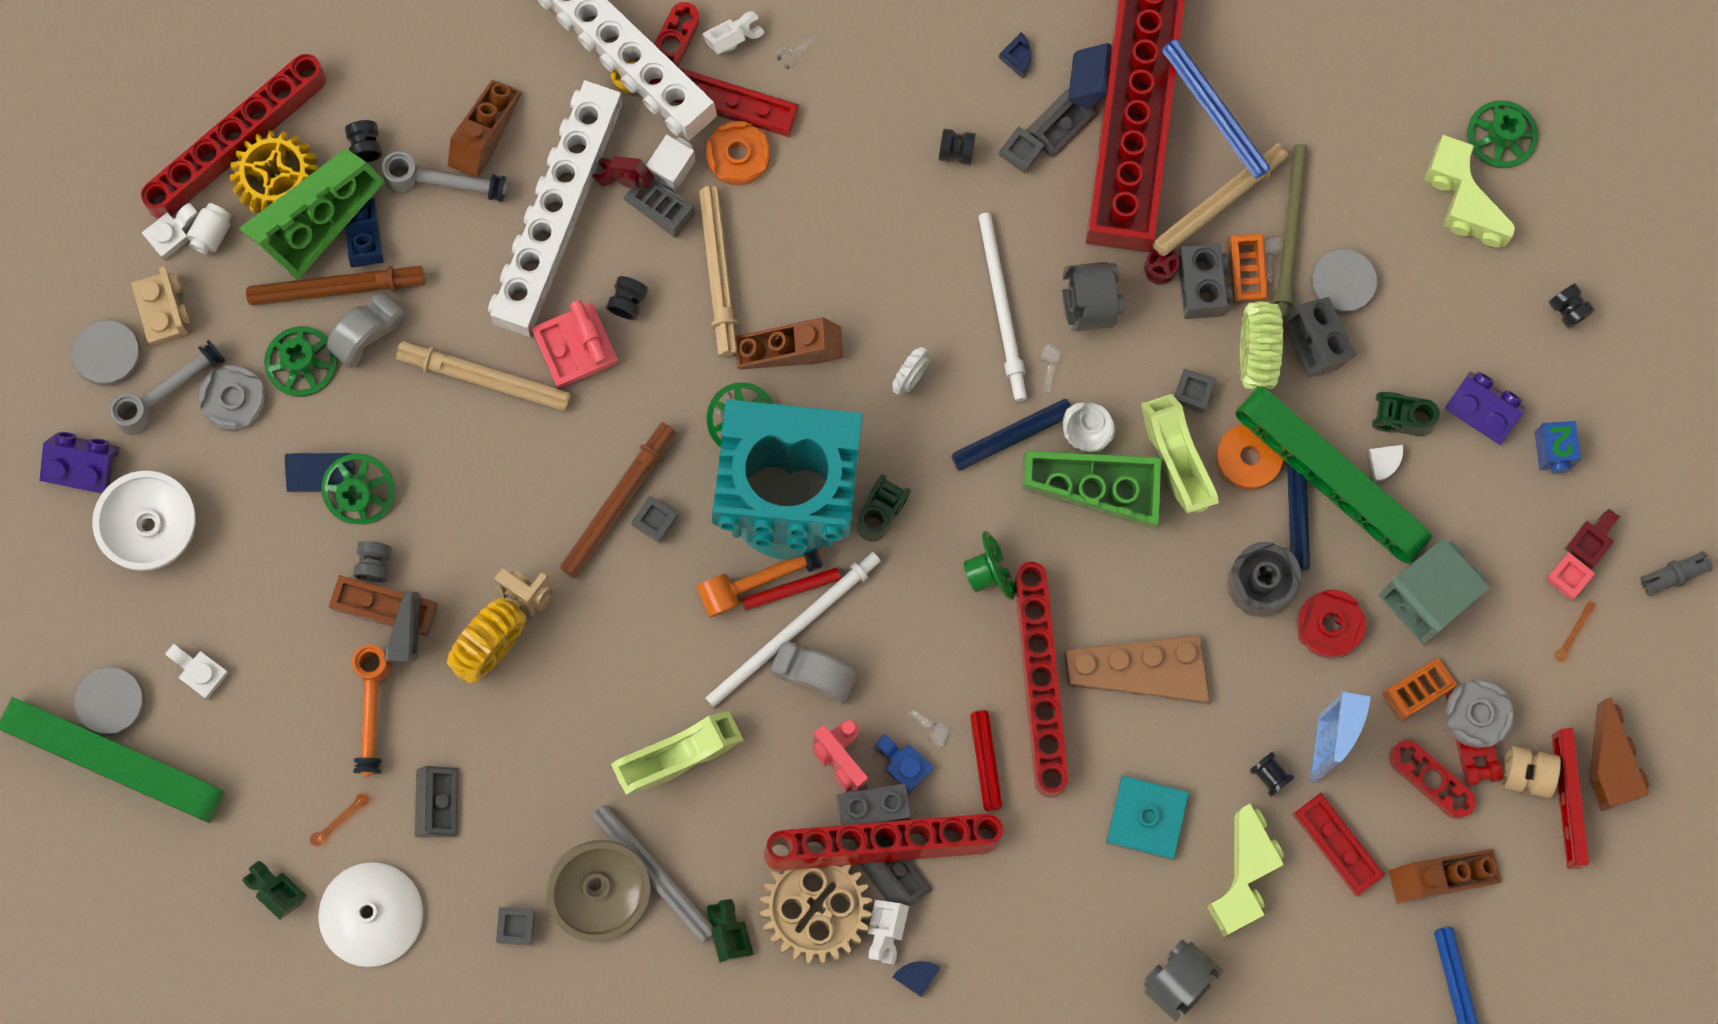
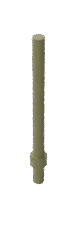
[1273,144,1307,331]

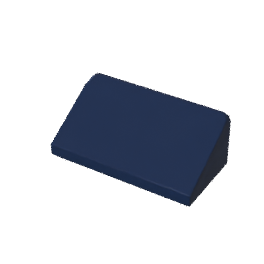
[1068,43,1112,110]
[285,453,355,492]

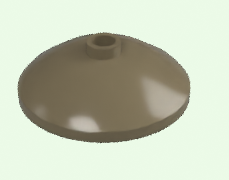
[546,840,650,941]

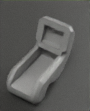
[327,292,405,368]
[770,642,858,704]

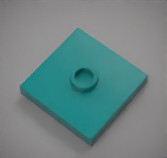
[1106,775,1189,860]

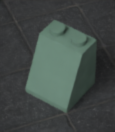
[1378,538,1490,646]

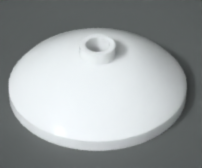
[92,471,196,571]
[318,862,424,967]

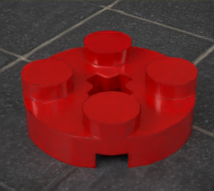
[1297,589,1366,658]

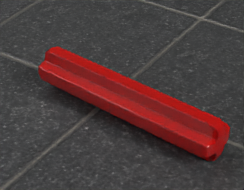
[970,710,1002,812]

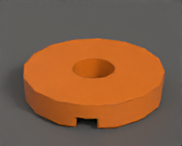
[706,121,770,185]
[1216,424,1283,490]

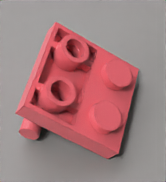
[531,300,619,389]
[812,720,868,793]

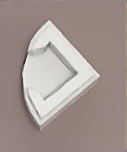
[1368,445,1403,483]

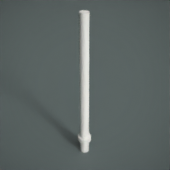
[705,552,881,708]

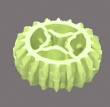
[1239,301,1284,390]

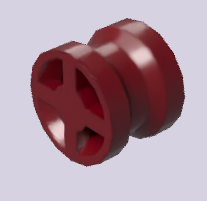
[1144,249,1179,285]

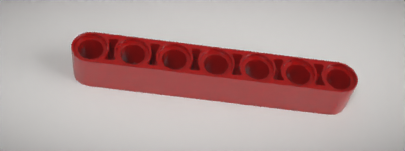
[141,53,326,219]
[1014,561,1068,798]
[764,814,1004,871]

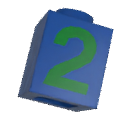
[1534,421,1581,474]

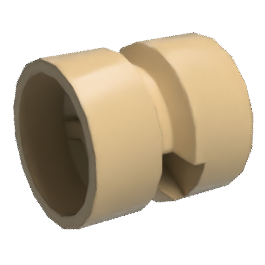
[1500,745,1561,799]

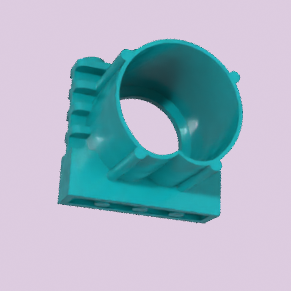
[712,399,862,559]

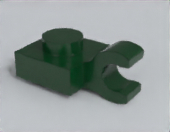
[242,861,307,920]
[707,899,754,963]

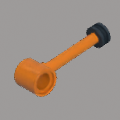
[696,548,822,618]
[352,644,392,777]

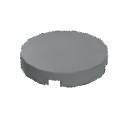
[1311,249,1377,314]
[72,320,141,386]
[198,365,267,432]
[74,667,145,735]
[1444,679,1515,749]

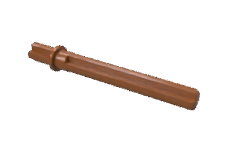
[246,265,425,305]
[560,422,677,578]

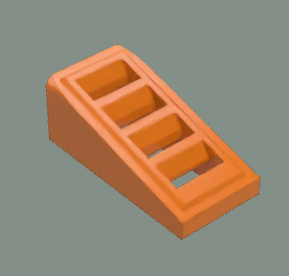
[1227,233,1268,302]
[1382,658,1457,722]

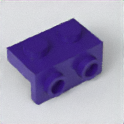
[1444,371,1525,445]
[39,432,119,493]

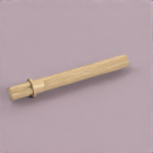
[1153,143,1288,256]
[699,186,738,357]
[396,341,571,411]

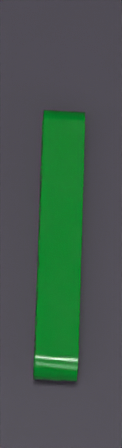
[1235,386,1432,564]
[0,697,225,823]

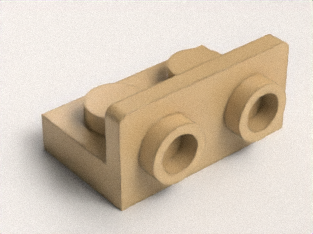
[131,266,191,347]
[494,568,552,618]

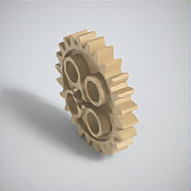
[760,851,872,965]

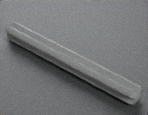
[593,805,714,943]

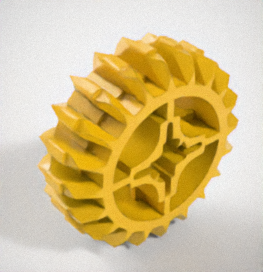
[230,130,319,214]
[447,597,527,684]

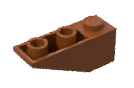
[447,80,522,178]
[736,317,843,369]
[1589,697,1649,811]
[1388,849,1501,904]

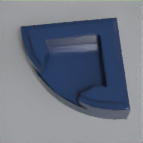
[999,32,1031,79]
[892,961,940,997]

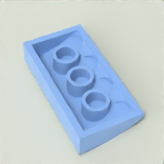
[1310,692,1371,782]

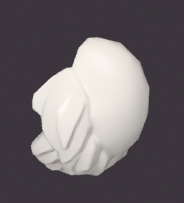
[1063,402,1116,453]

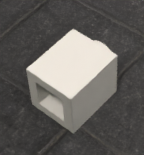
[646,134,696,193]

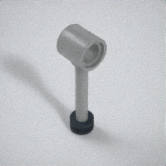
[382,151,508,202]
[110,340,225,435]

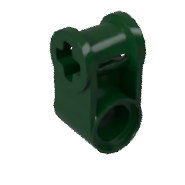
[1372,392,1440,436]
[857,474,911,542]

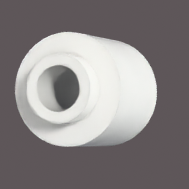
[186,203,232,255]

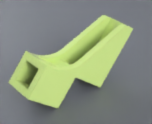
[1424,135,1515,248]
[1141,394,1219,514]
[611,710,744,795]
[1207,804,1284,937]

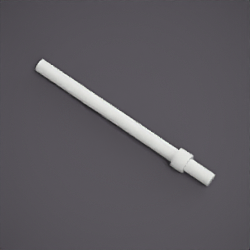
[978,213,1027,402]

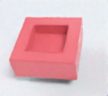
[1545,552,1595,601]

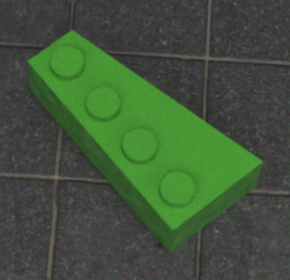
[239,148,385,280]
[1022,451,1161,529]

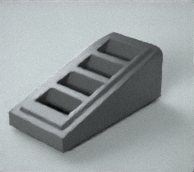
[623,180,695,238]
[384,592,420,662]

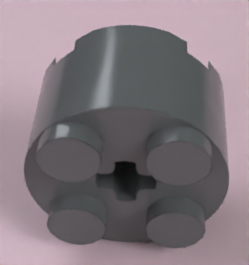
[1062,262,1124,332]
[1228,542,1301,616]
[1144,939,1223,1022]

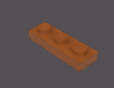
[329,575,438,637]

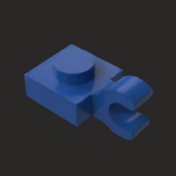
[874,734,934,794]

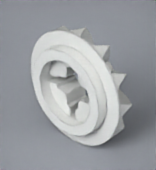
[893,347,929,396]

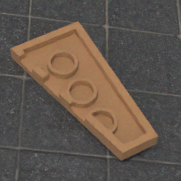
[1065,636,1209,704]

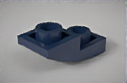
[344,198,384,268]

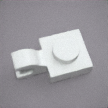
[702,11,765,55]
[142,203,199,260]
[165,644,229,700]
[867,900,909,965]

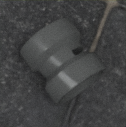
[353,541,392,582]

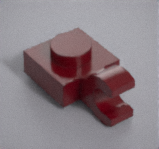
[592,156,655,188]
[1564,509,1620,569]

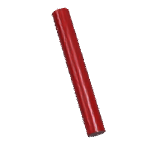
[741,567,841,611]

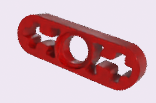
[648,2,699,85]
[1389,740,1476,819]

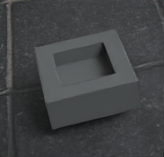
[999,126,1045,173]
[1174,369,1216,413]
[631,496,678,544]
[496,907,535,946]

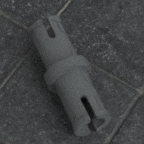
[1640,551,1712,596]

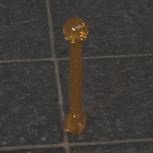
[1554,601,1596,662]
[310,793,369,847]

